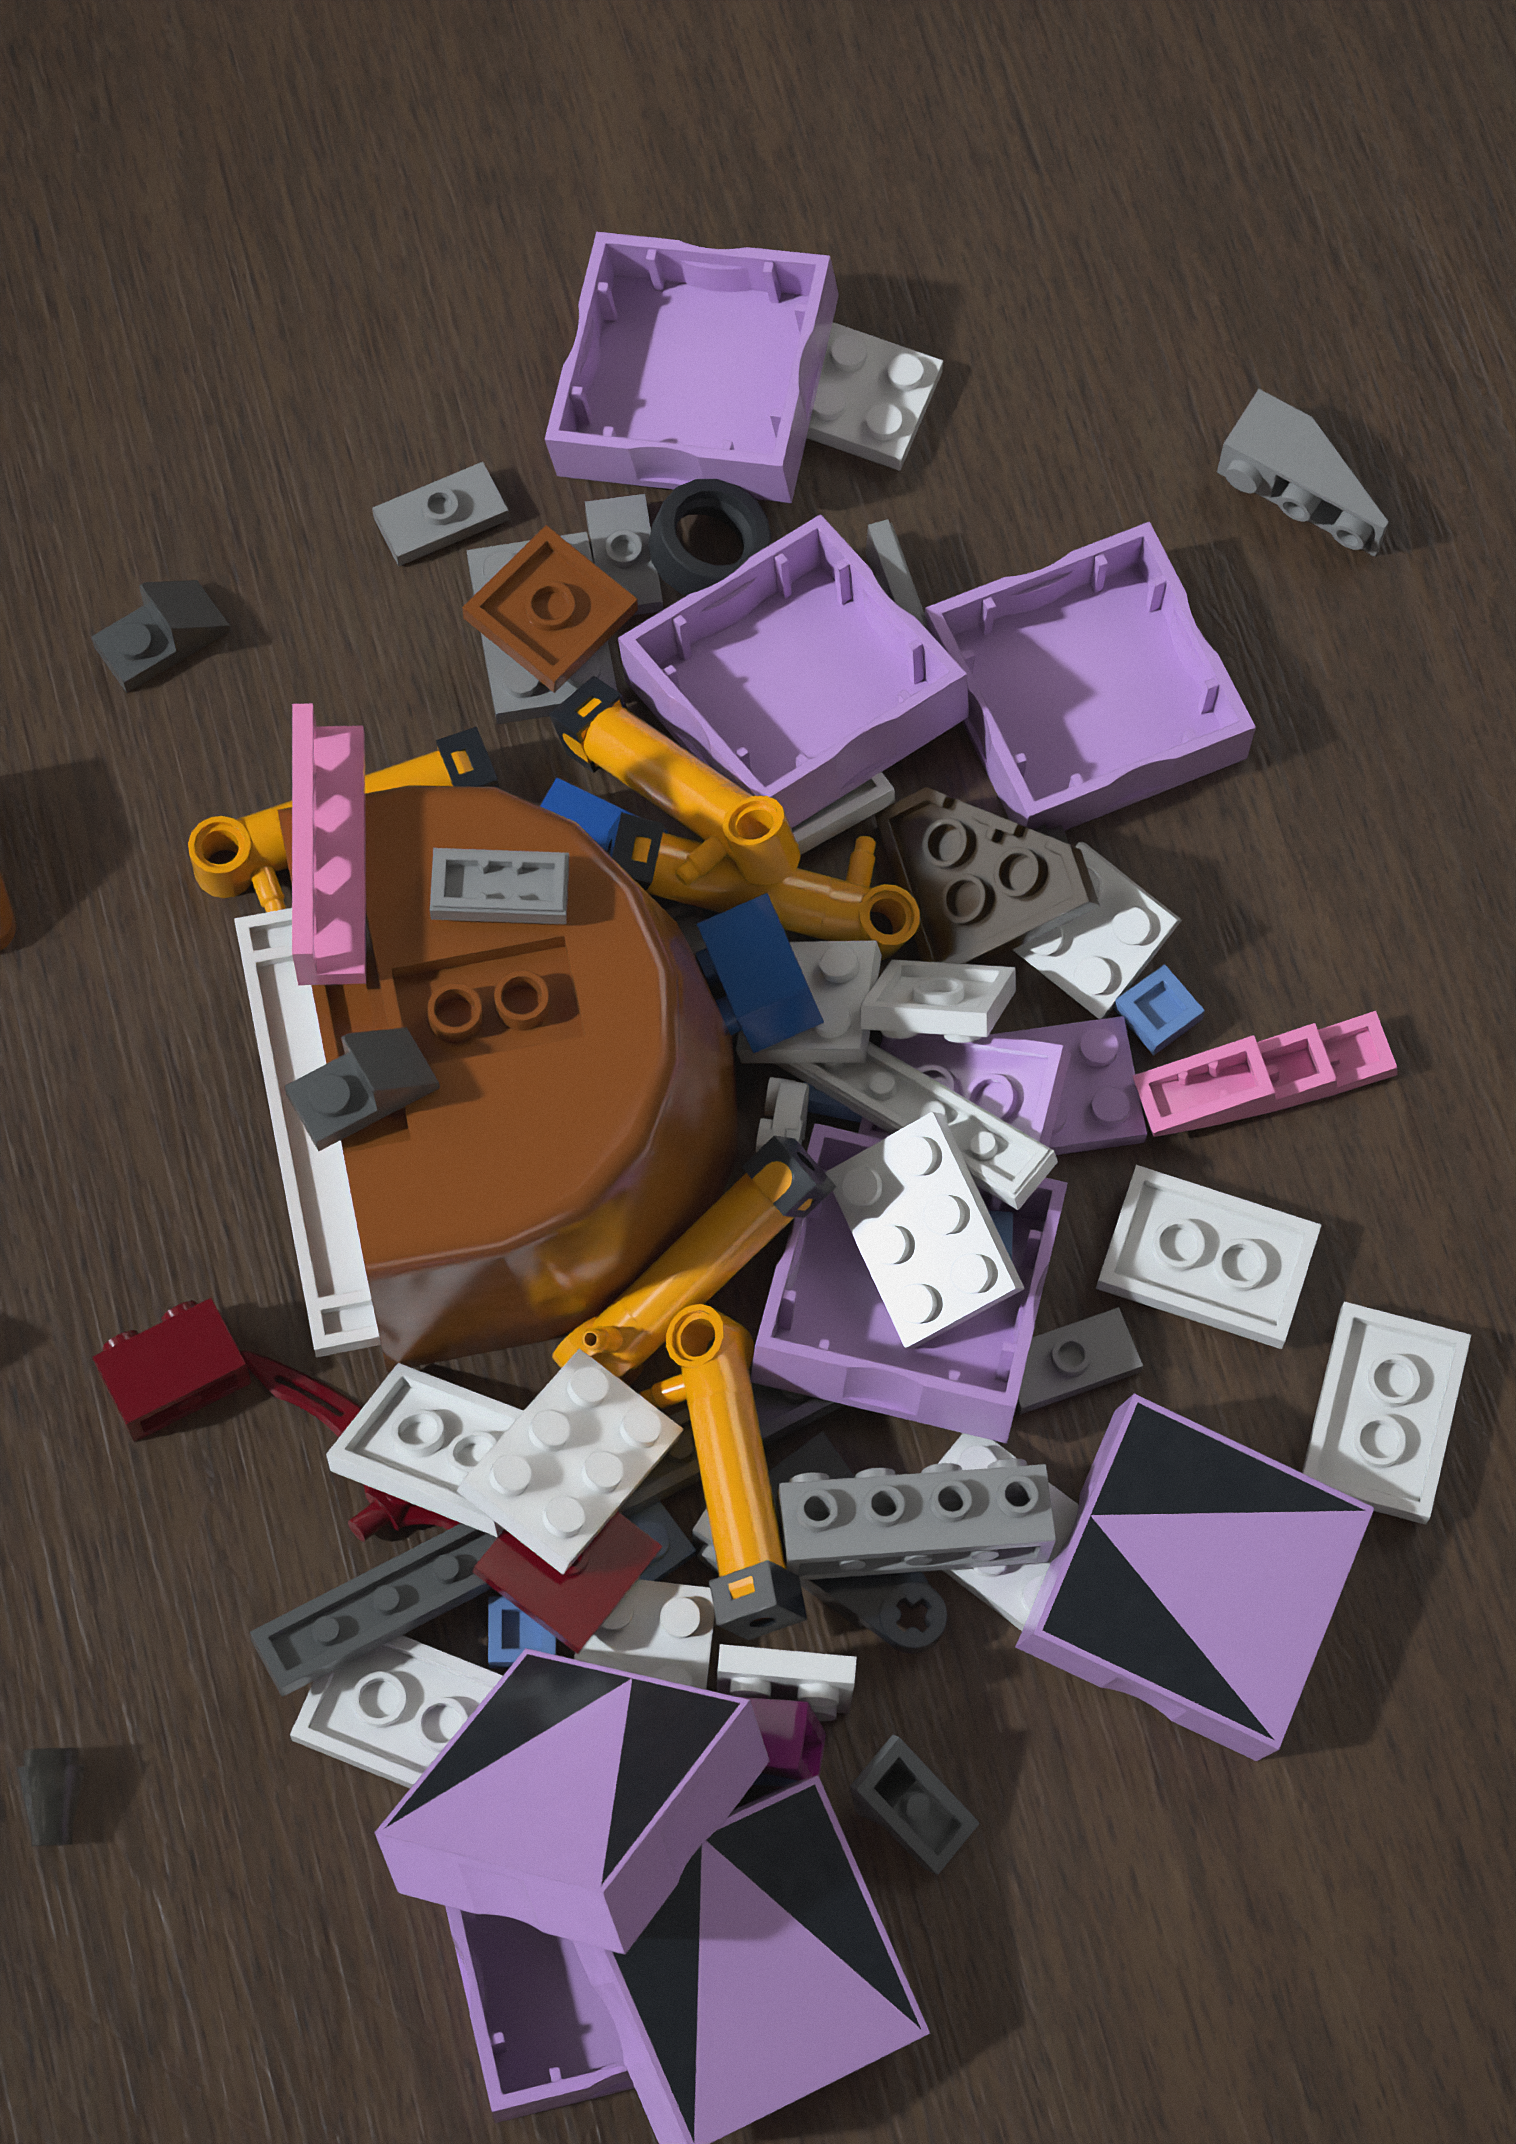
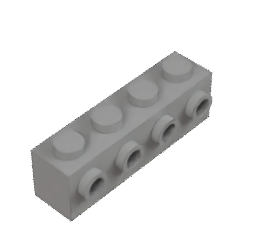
[775,1458,1056,1580]

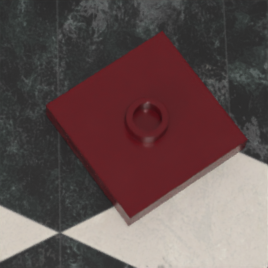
[473,1511,662,1655]

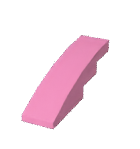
[1133,1011,1397,1137]

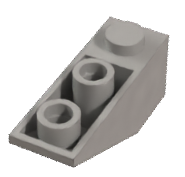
[1217,389,1388,557]

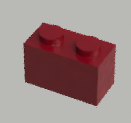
[92,1298,252,1442]

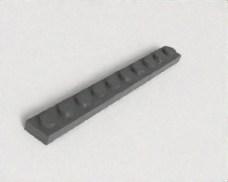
[250,1375,845,1697]

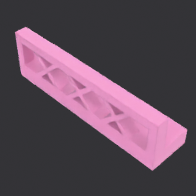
[292,703,366,985]

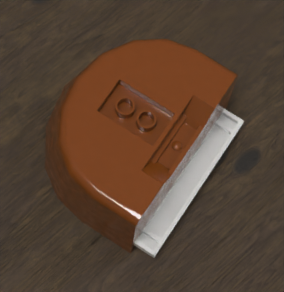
[234,785,738,1372]

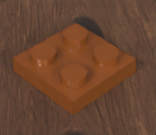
[462,525,638,693]

